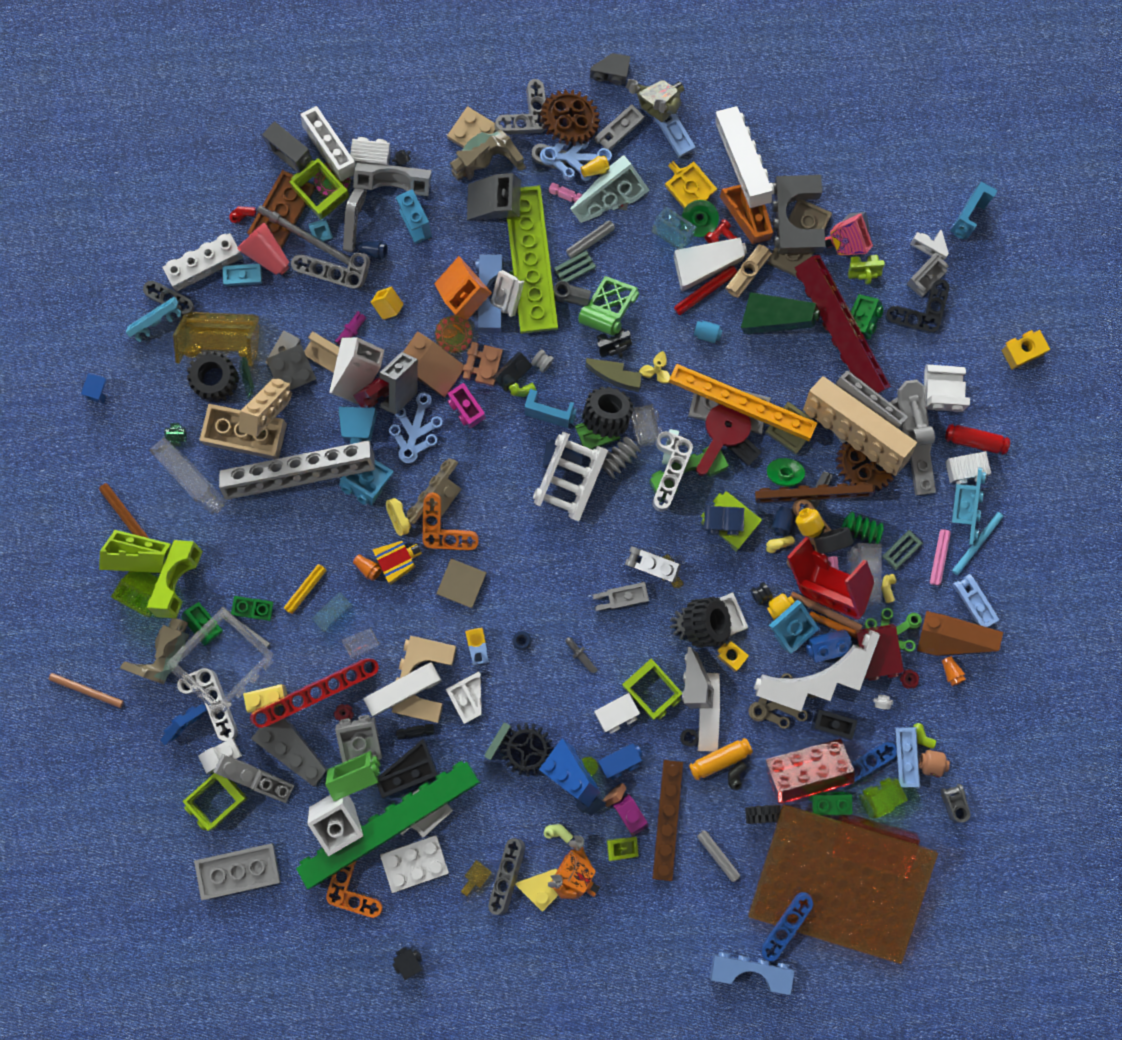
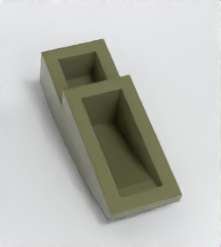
[585,358,642,392]

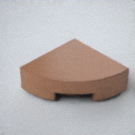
[604,783,627,807]

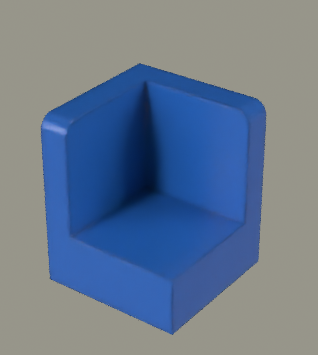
[81,373,107,404]

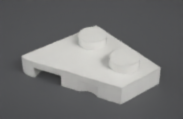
[446,672,482,724]

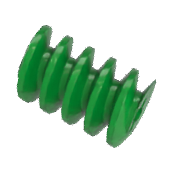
[841,511,884,547]

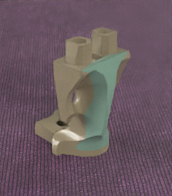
[450,129,526,181]
[120,618,189,684]

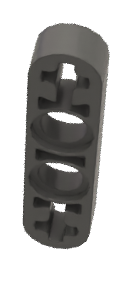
[488,838,525,915]

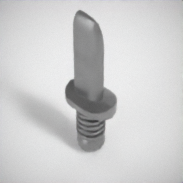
[565,637,598,673]

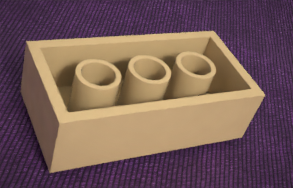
[199,404,287,460]

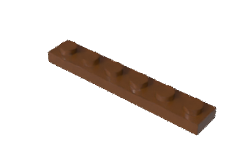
[755,482,873,503]
[652,760,683,881]

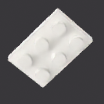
[380,835,449,893]

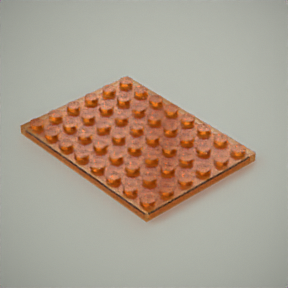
[748,804,938,964]

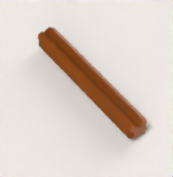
[99,483,149,538]

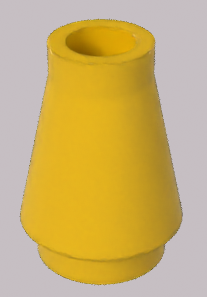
[580,156,610,178]

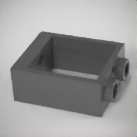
[262,121,313,173]

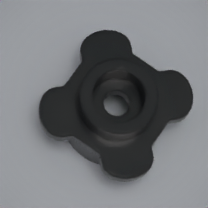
[392,149,411,165]

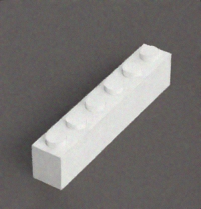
[716,106,774,208]

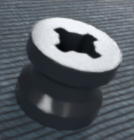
[750,582,773,606]

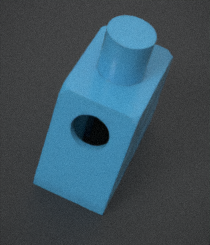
[339,407,377,444]

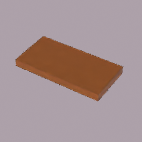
[247,170,316,249]

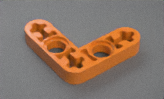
[423,492,479,550]
[326,861,383,918]

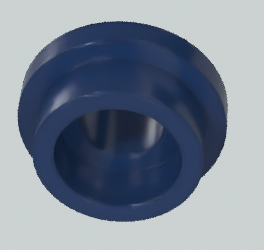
[512,631,532,651]

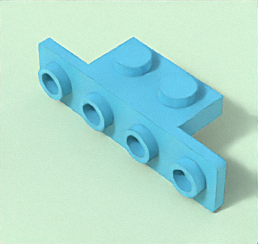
[952,467,986,545]

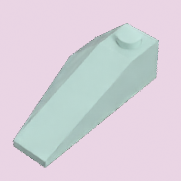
[570,155,650,223]

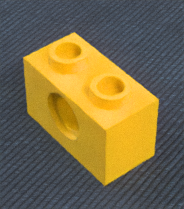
[1001,330,1050,370]

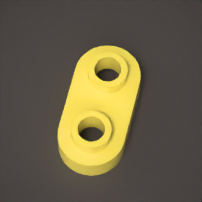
[386,498,411,536]

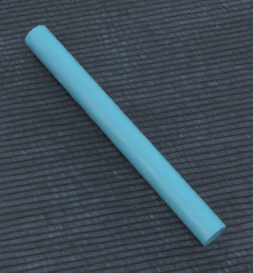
[952,512,1004,575]

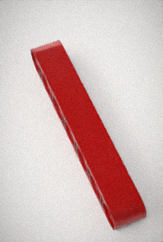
[250,658,379,728]

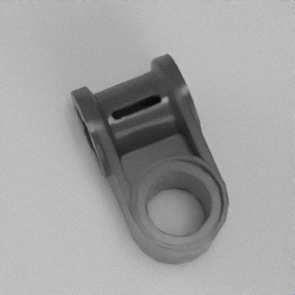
[940,783,971,823]

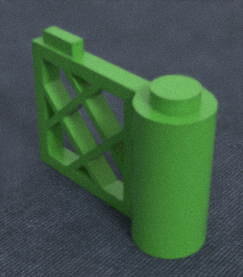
[578,276,640,336]

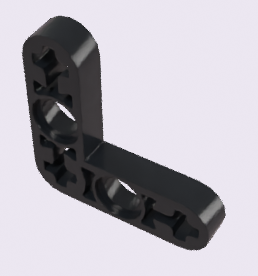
[885,279,949,333]

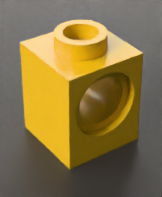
[717,641,749,672]

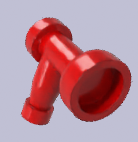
[704,219,737,244]

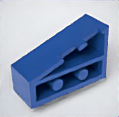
[539,738,600,807]

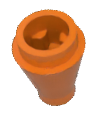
[353,554,382,581]
[941,656,966,686]

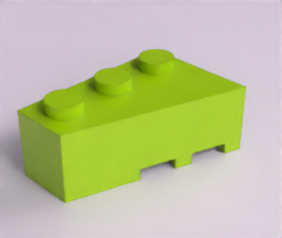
[99,530,171,573]

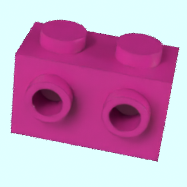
[447,383,486,429]

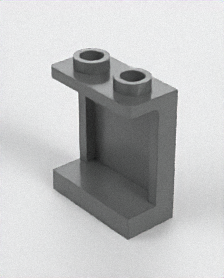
[380,352,418,415]

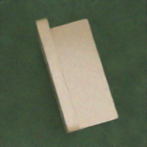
[304,331,340,373]

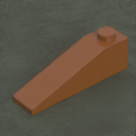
[917,611,1003,656]

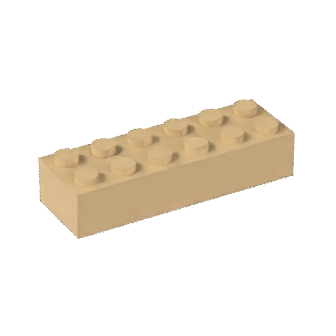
[803,376,918,476]

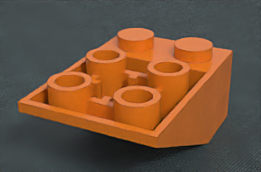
[434,256,492,320]

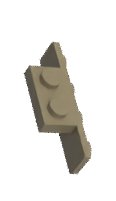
[406,458,461,524]

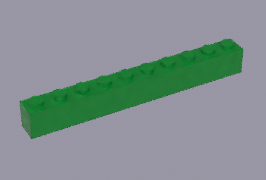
[296,761,481,889]

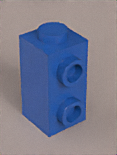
[806,629,852,662]
[598,743,643,780]

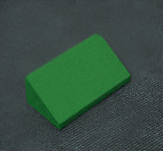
[181,602,223,646]

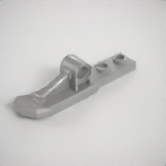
[897,380,936,495]

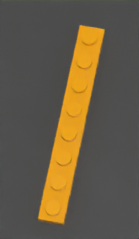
[669,364,817,441]

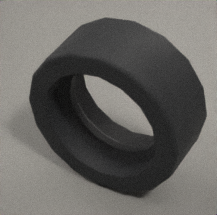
[814,527,853,553]

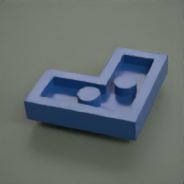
[160,703,207,746]

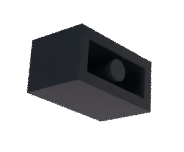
[811,709,857,740]

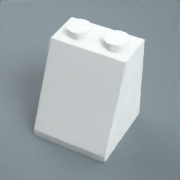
[307,795,363,856]

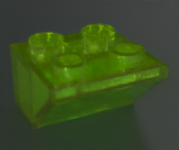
[111,571,158,618]

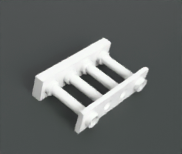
[533,432,608,521]

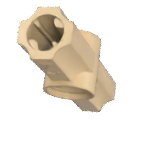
[725,244,772,298]

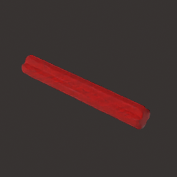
[674,266,737,315]

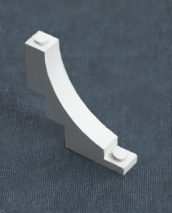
[754,630,880,711]

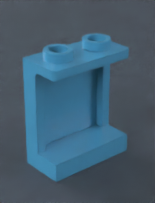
[950,181,997,240]
[396,189,432,244]
[524,389,577,428]

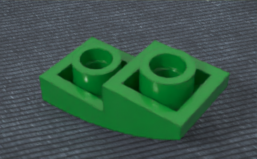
[231,596,273,621]

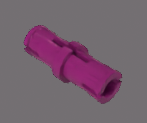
[335,311,367,346]

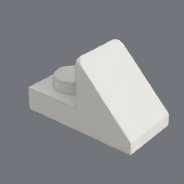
[910,230,949,260]

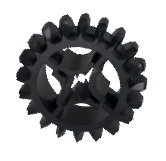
[501,723,554,776]

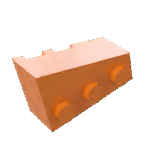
[720,185,773,244]

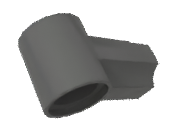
[553,281,591,307]

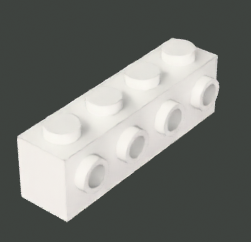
[162,233,243,292]

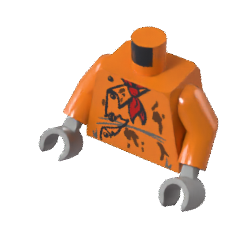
[548,836,600,899]

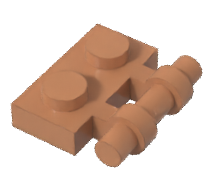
[463,342,503,387]

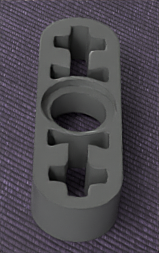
[143,281,195,317]

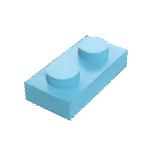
[223,264,262,286]

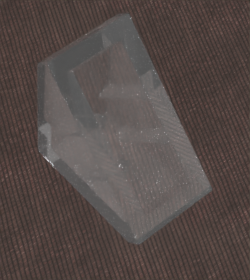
[341,628,380,659]

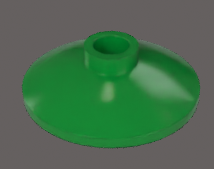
[682,200,719,237]
[767,458,805,487]

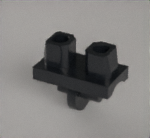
[597,327,632,359]

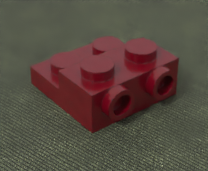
[353,377,389,408]

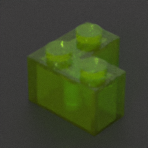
[859,777,908,818]

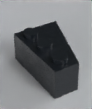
[376,738,439,798]

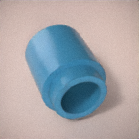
[694,321,722,344]

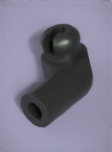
[728,761,748,790]

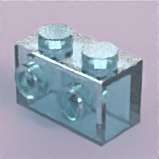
[651,207,696,250]

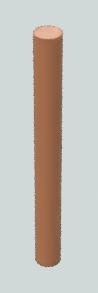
[790,591,862,630]
[49,673,124,708]

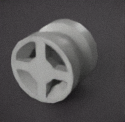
[531,349,554,373]

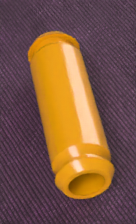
[689,738,753,780]

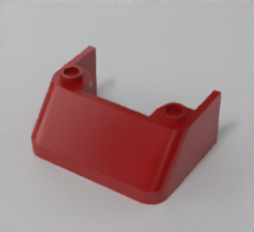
[787,537,874,620]

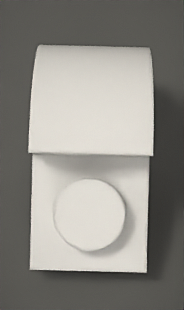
[198,738,242,774]

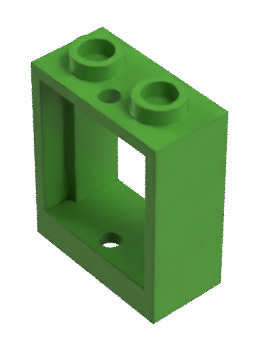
[325,751,381,801]

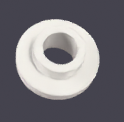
[873,695,893,709]

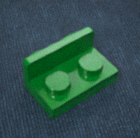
[851,294,884,339]
[809,791,852,815]

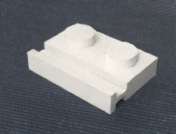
[491,270,524,317]

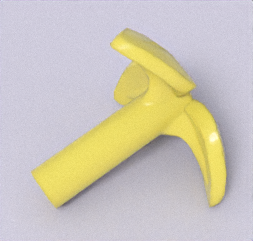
[639,351,670,383]

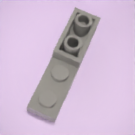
[213,754,294,803]

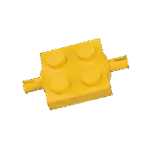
[665,161,717,208]

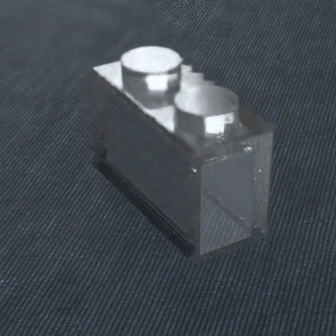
[631,404,663,448]

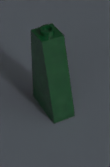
[741,292,820,334]

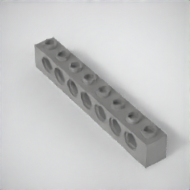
[219,441,375,500]

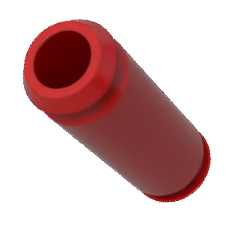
[945,424,1010,455]

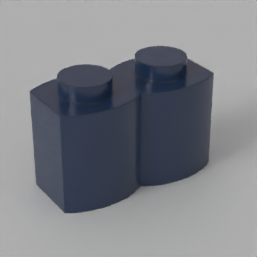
[704,506,744,536]

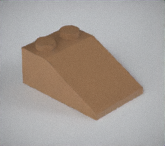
[403,331,464,398]

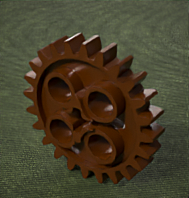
[540,89,600,146]
[835,442,894,492]

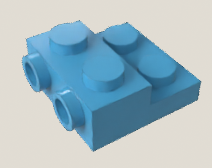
[339,460,394,506]
[769,600,819,654]

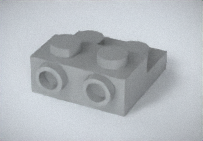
[335,715,382,763]

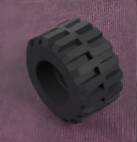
[187,351,239,402]
[582,387,633,438]
[683,597,732,648]

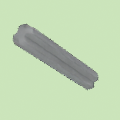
[566,220,615,259]
[697,830,740,882]

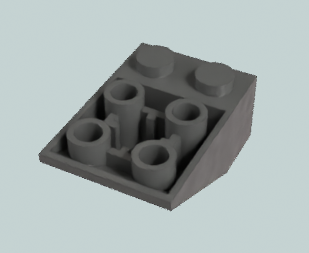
[467,173,521,221]

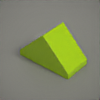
[606,837,639,861]

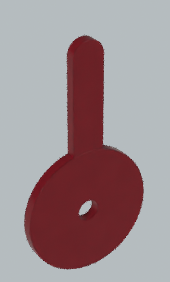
[696,404,751,476]

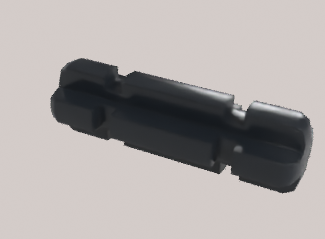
[396,724,435,740]

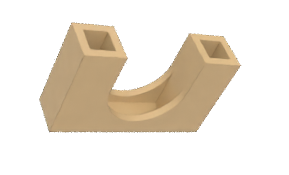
[391,636,457,723]

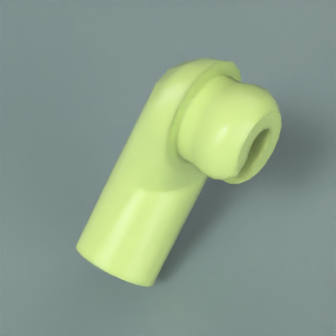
[544,824,574,843]

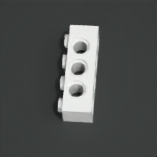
[300,106,355,182]

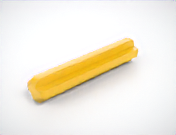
[284,564,326,614]

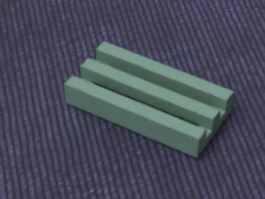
[554,251,596,283]
[881,530,923,570]
[484,723,511,760]

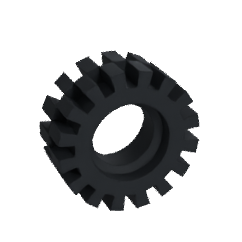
[745,805,782,824]

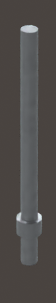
[257,205,358,265]

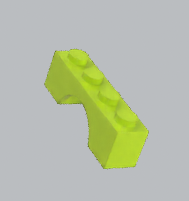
[147,540,203,619]

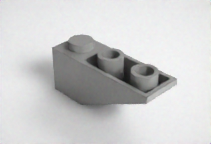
[682,647,714,709]

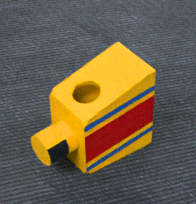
[373,541,422,585]

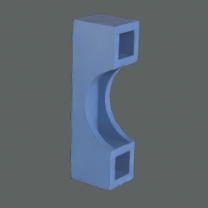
[475,254,503,333]
[709,951,794,995]

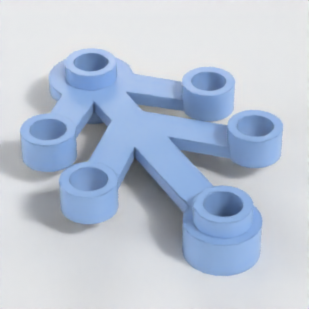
[540,140,612,181]
[389,392,443,464]

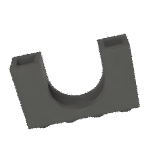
[772,175,826,254]

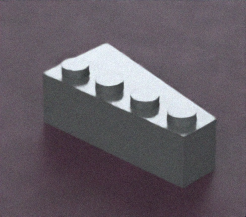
[251,707,328,787]

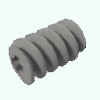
[602,437,641,478]

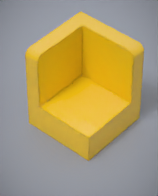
[371,287,403,319]

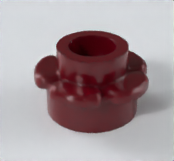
[900,670,919,689]
[334,704,354,721]

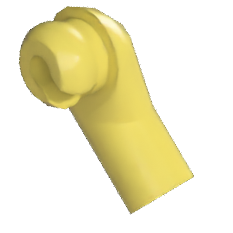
[881,574,897,603]

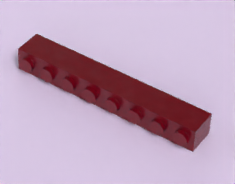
[794,255,891,394]

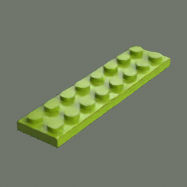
[507,185,558,334]

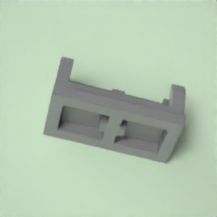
[907,253,949,298]

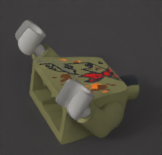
[626,79,684,122]

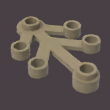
[748,673,817,729]

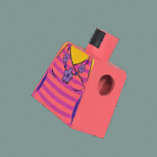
[825,214,873,255]

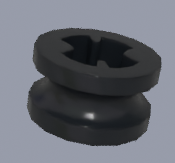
[680,729,698,747]

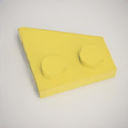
[515,869,558,912]

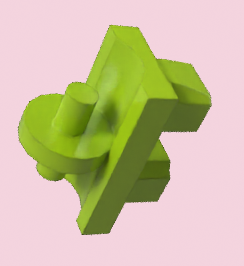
[848,255,885,285]

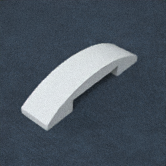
[698,673,720,752]

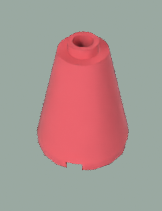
[237,223,289,275]

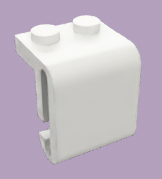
[924,365,970,412]

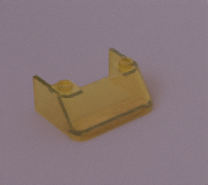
[173,312,260,366]

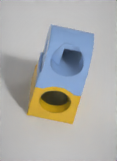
[465,627,489,666]

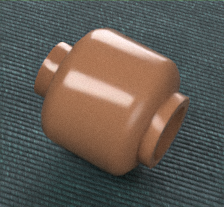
[919,750,950,778]

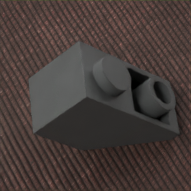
[590,53,631,85]

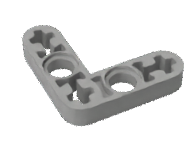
[494,79,546,134]
[343,188,367,253]

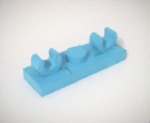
[126,297,181,342]

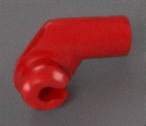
[229,206,256,223]

